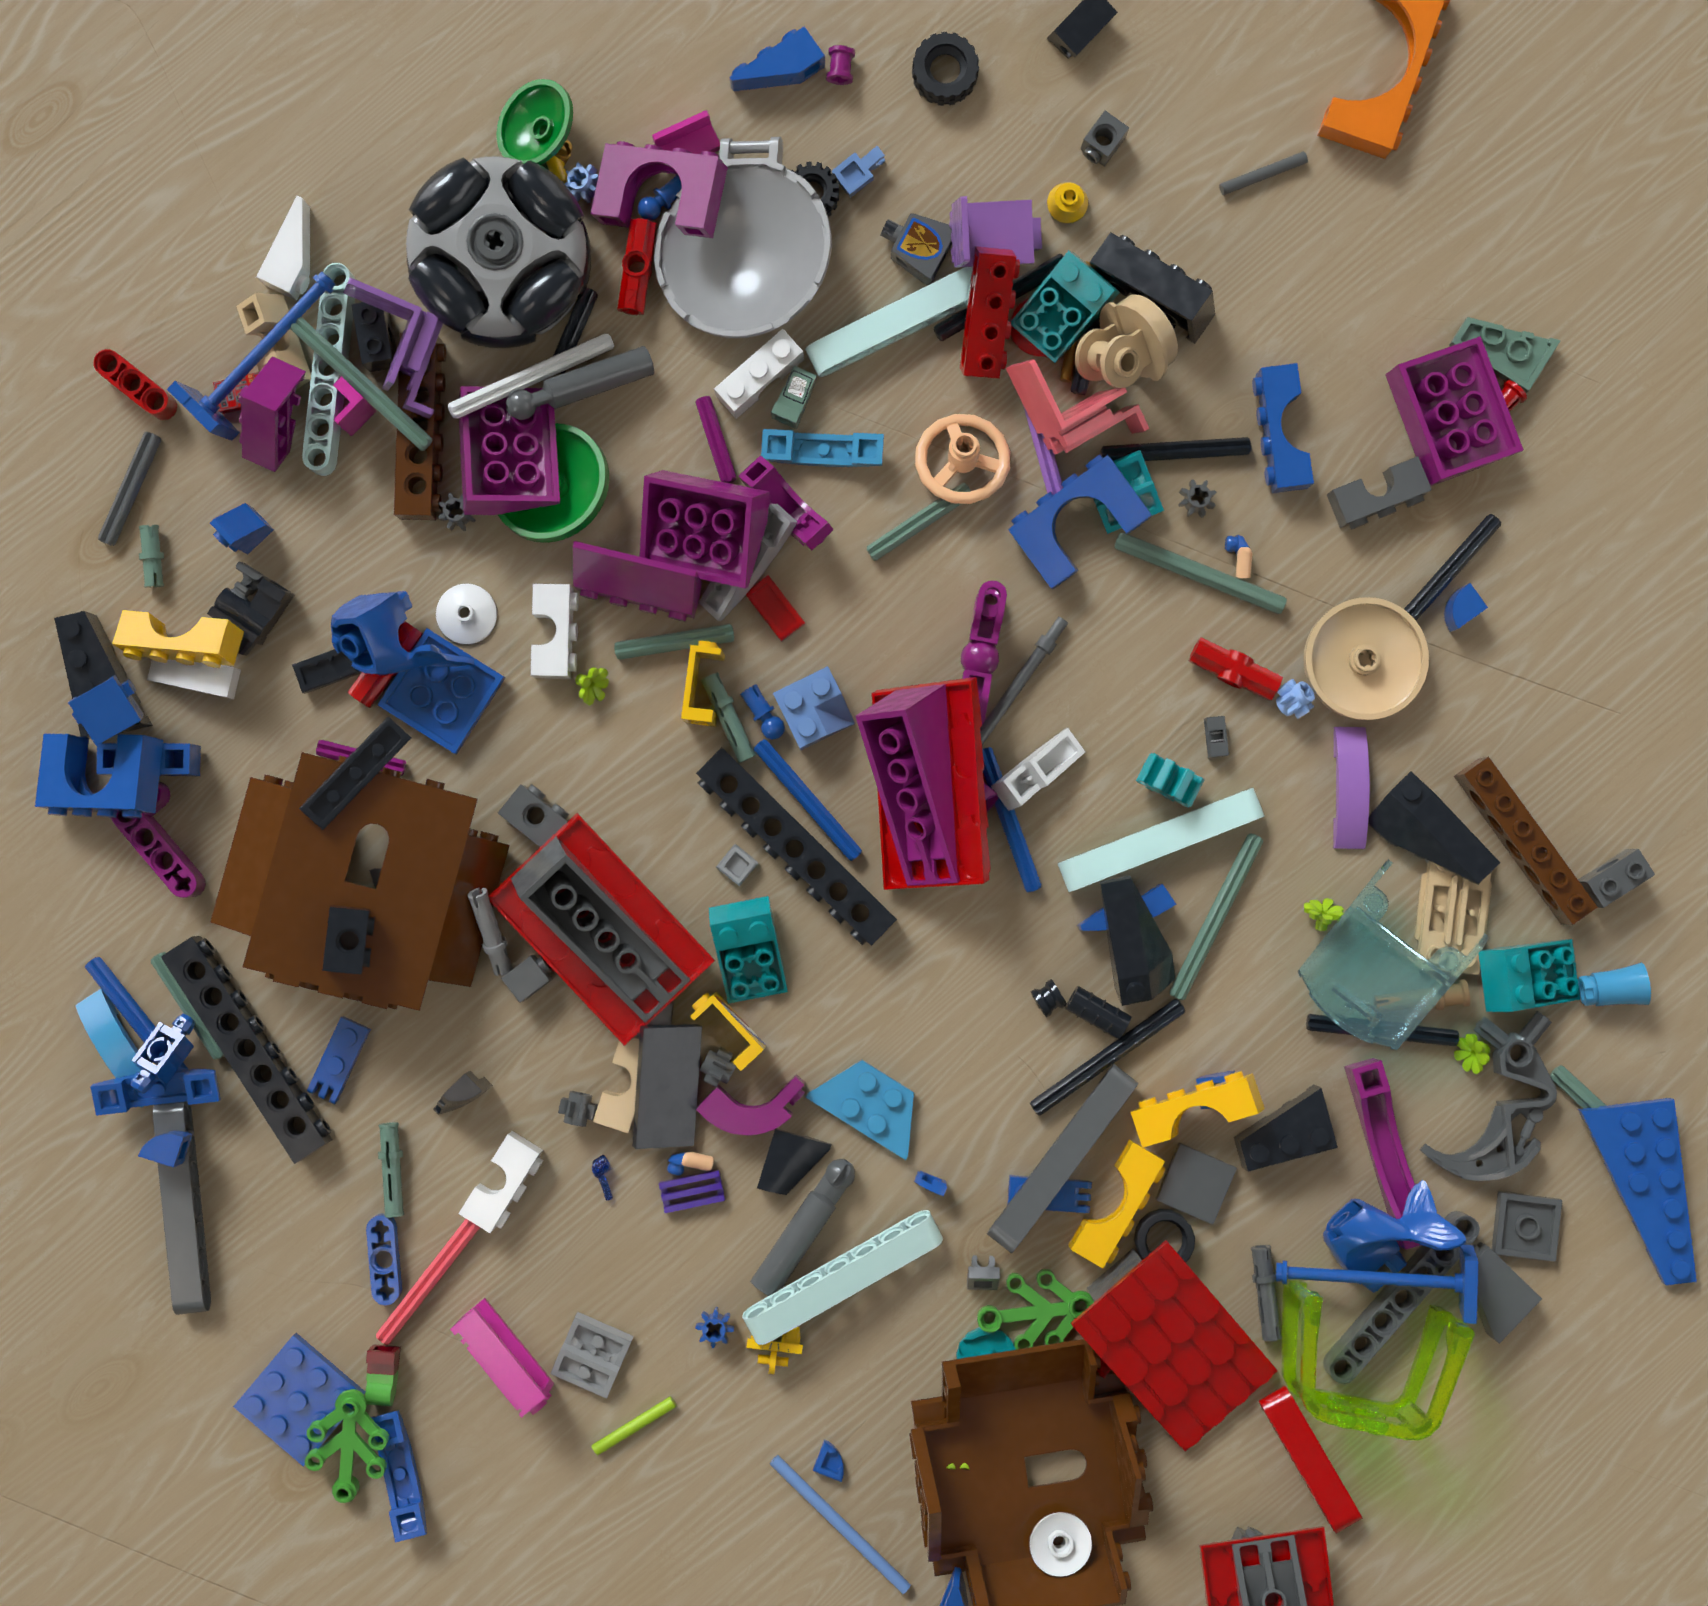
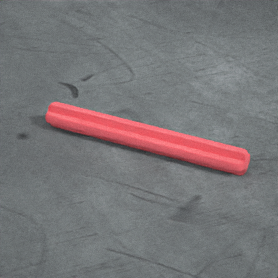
[376,1219,480,1345]

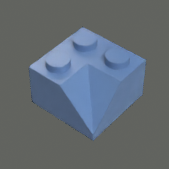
[773,666,855,750]

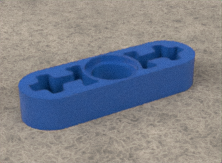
[366,1213,402,1305]

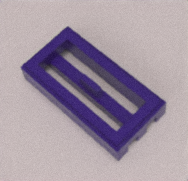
[659,1169,725,1213]

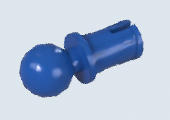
[638,175,682,221]
[740,684,785,740]

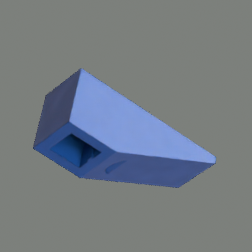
[729,26,825,91]

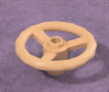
[915,414,1011,504]

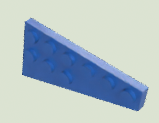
[1578,1098,1697,1285]

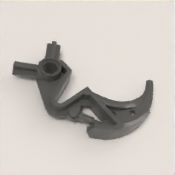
[1420,1011,1557,1181]

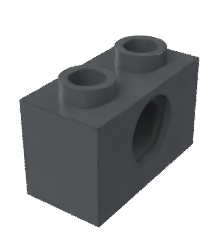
[498,784,570,847]
[1578,849,1655,908]

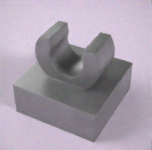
[967,1255,1000,1290]

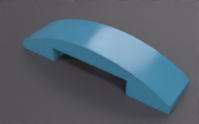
[761,429,884,467]
[75,989,144,1108]

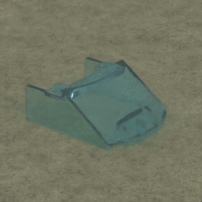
[1298,859,1490,1050]

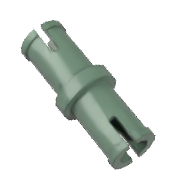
[139,525,164,588]

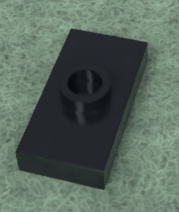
[292,649,362,694]

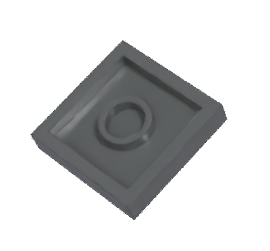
[1155,1143,1237,1225]
[1492,1191,1562,1262]

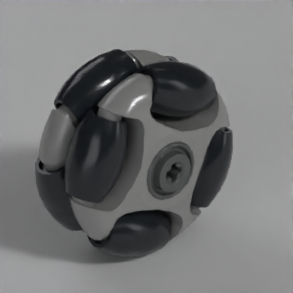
[406,156,591,348]

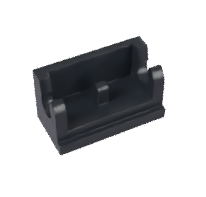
[1047,0,1118,59]

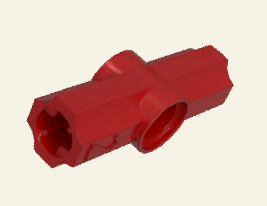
[617,218,657,316]
[347,621,423,708]
[1188,637,1283,701]

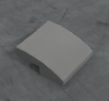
[550,1312,634,1399]

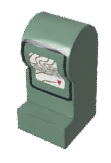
[771,366,817,429]

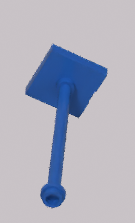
[167,271,336,441]
[1276,1245,1478,1324]

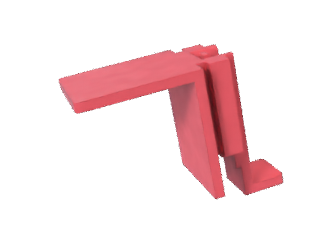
[1006,359,1149,455]

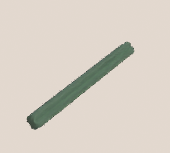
[290,317,433,451]
[1114,532,1287,614]
[1170,833,1263,1000]

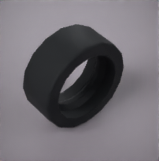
[1134,1209,1195,1262]

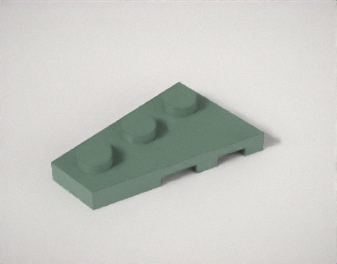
[1449,317,1561,393]

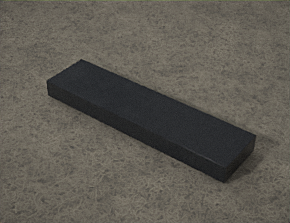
[299,716,412,830]

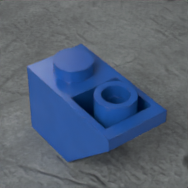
[210,503,274,555]

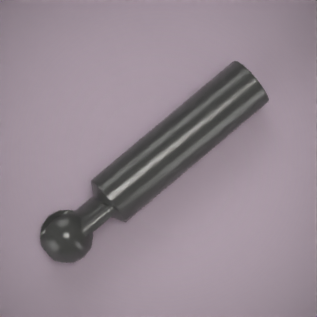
[506,346,654,420]
[750,1159,855,1296]

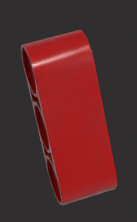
[93,349,177,420]

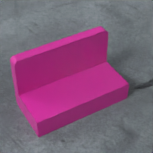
[652,110,720,174]
[333,376,376,436]

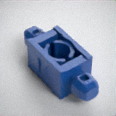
[131,1013,195,1094]

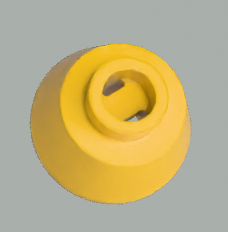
[1047,182,1088,223]

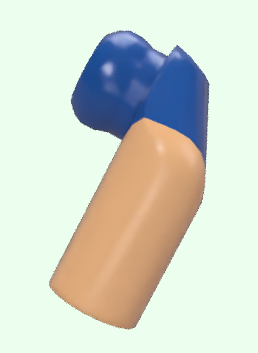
[1225,535,1253,578]
[667,1152,713,1175]

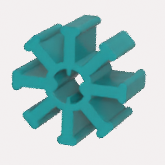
[1136,753,1205,808]

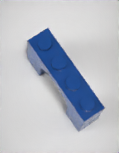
[1008,455,1153,589]
[35,734,164,818]

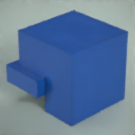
[68,675,144,746]

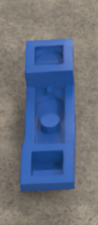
[90,1069,221,1116]
[371,1410,427,1543]

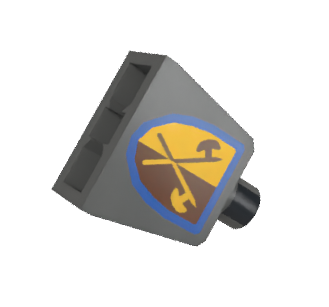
[880,213,953,286]

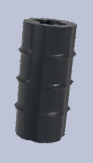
[1065,986,1132,1039]

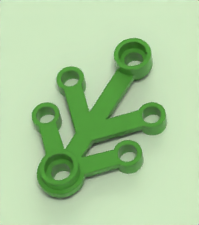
[977,1269,1094,1350]
[305,1389,389,1503]

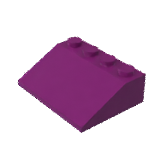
[1385,336,1524,486]
[459,386,560,515]
[639,470,770,589]
[573,541,703,622]

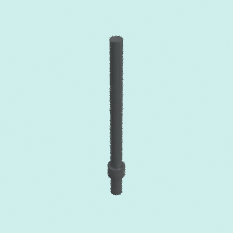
[980,616,1068,745]

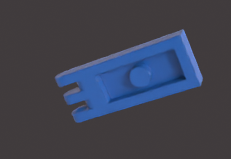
[307,1016,371,1105]
[1007,1175,1092,1213]

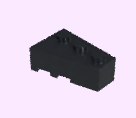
[1234,1084,1338,1172]

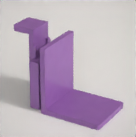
[949,196,1042,268]
[343,278,443,419]

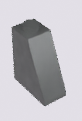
[1459,1242,1542,1344]

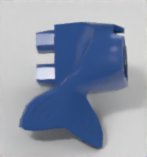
[331,591,475,675]
[1323,1180,1466,1293]

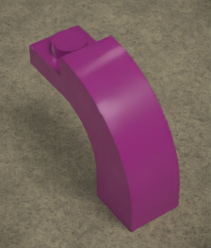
[738,455,834,551]
[696,1074,805,1135]

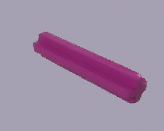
[695,396,736,483]
[316,740,406,776]

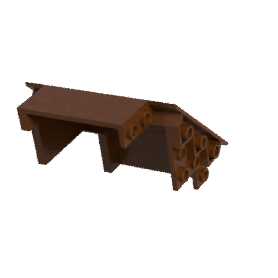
[210,752,510,1011]
[909,1339,1153,1606]

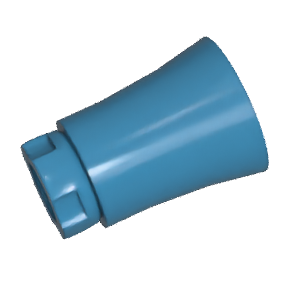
[1578,962,1651,1006]

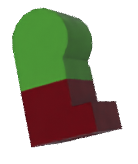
[365,1344,401,1406]

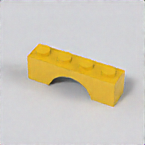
[112,610,244,668]
[1130,1071,1265,1148]
[1068,1139,1166,1268]

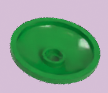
[496,79,573,165]

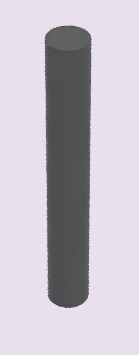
[1219,151,1308,196]

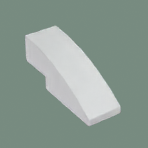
[147,660,241,699]
[991,728,1085,811]

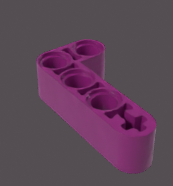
[111,782,206,898]

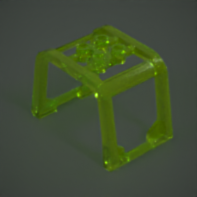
[1281,1279,1475,1440]

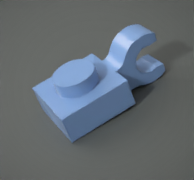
[831,146,885,198]

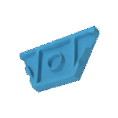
[806,1060,914,1160]

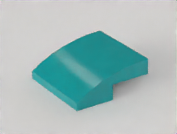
[1093,450,1164,534]

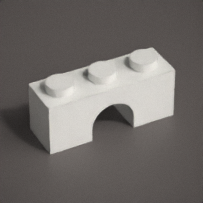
[714,329,804,419]
[531,584,579,679]
[459,1131,543,1233]

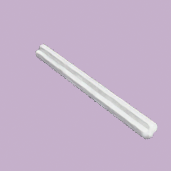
[448,334,614,419]

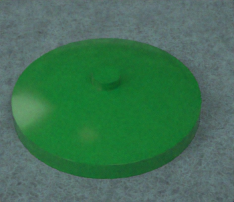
[498,423,609,543]

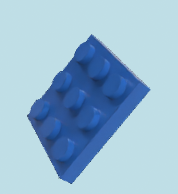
[378,628,506,755]
[233,1333,366,1467]

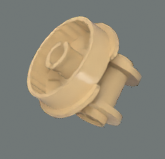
[1075,295,1178,388]

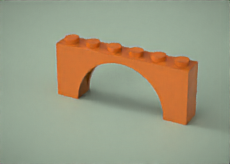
[1317,0,1450,159]

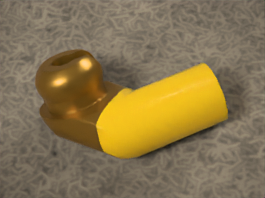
[546,140,573,184]

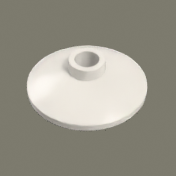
[436,584,497,644]
[1030,1512,1092,1577]

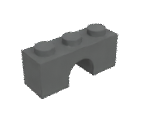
[1327,456,1432,530]

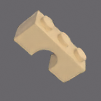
[236,293,311,390]
[593,1035,639,1133]

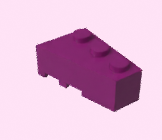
[239,356,306,472]

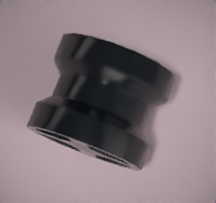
[1030,979,1067,1018]

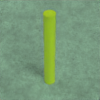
[591,1396,677,1456]

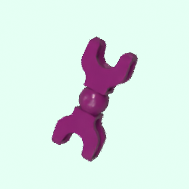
[961,581,1007,725]

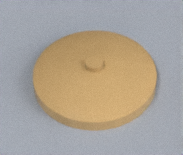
[1304,597,1429,721]

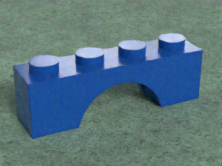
[1252,363,1314,493]

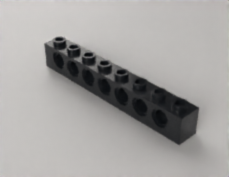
[696,747,897,946]
[161,936,333,1164]

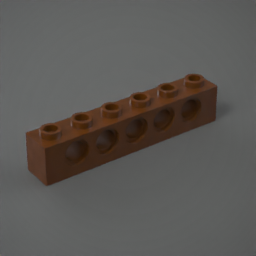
[394,333,447,521]
[1454,756,1598,925]

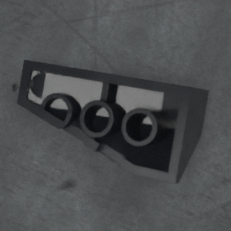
[1368,771,1501,885]
[1100,876,1175,1006]

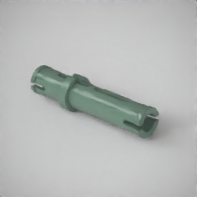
[700,672,756,763]
[378,1122,404,1218]

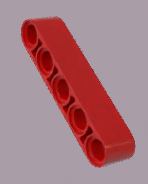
[1258,1385,1363,1534]

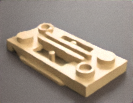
[1414,853,1493,975]

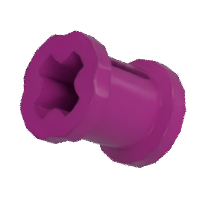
[826,45,855,85]

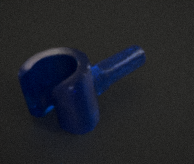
[592,1155,613,1201]

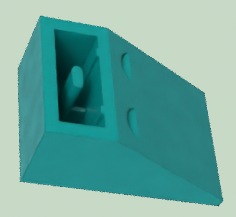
[1011,250,1120,363]
[709,896,788,1004]
[1478,939,1580,1012]

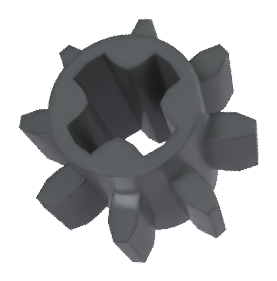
[1178,479,1217,518]
[438,493,476,531]
[699,1047,736,1087]
[558,1091,598,1127]

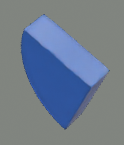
[914,1170,948,1197]
[813,1439,844,1482]

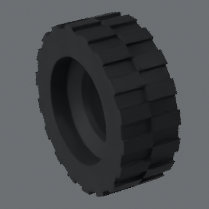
[912,32,979,106]

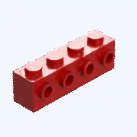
[960,246,1020,379]

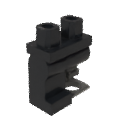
[207,562,295,656]

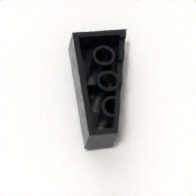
[1090,232,1215,344]
[54,611,153,739]

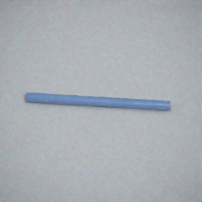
[770,1455,911,1594]

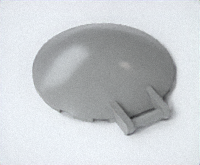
[654,137,832,338]

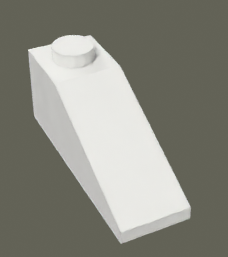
[256,196,310,301]

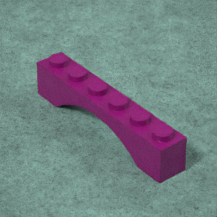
[1344,1058,1420,1250]

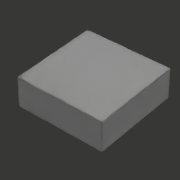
[716,844,759,886]

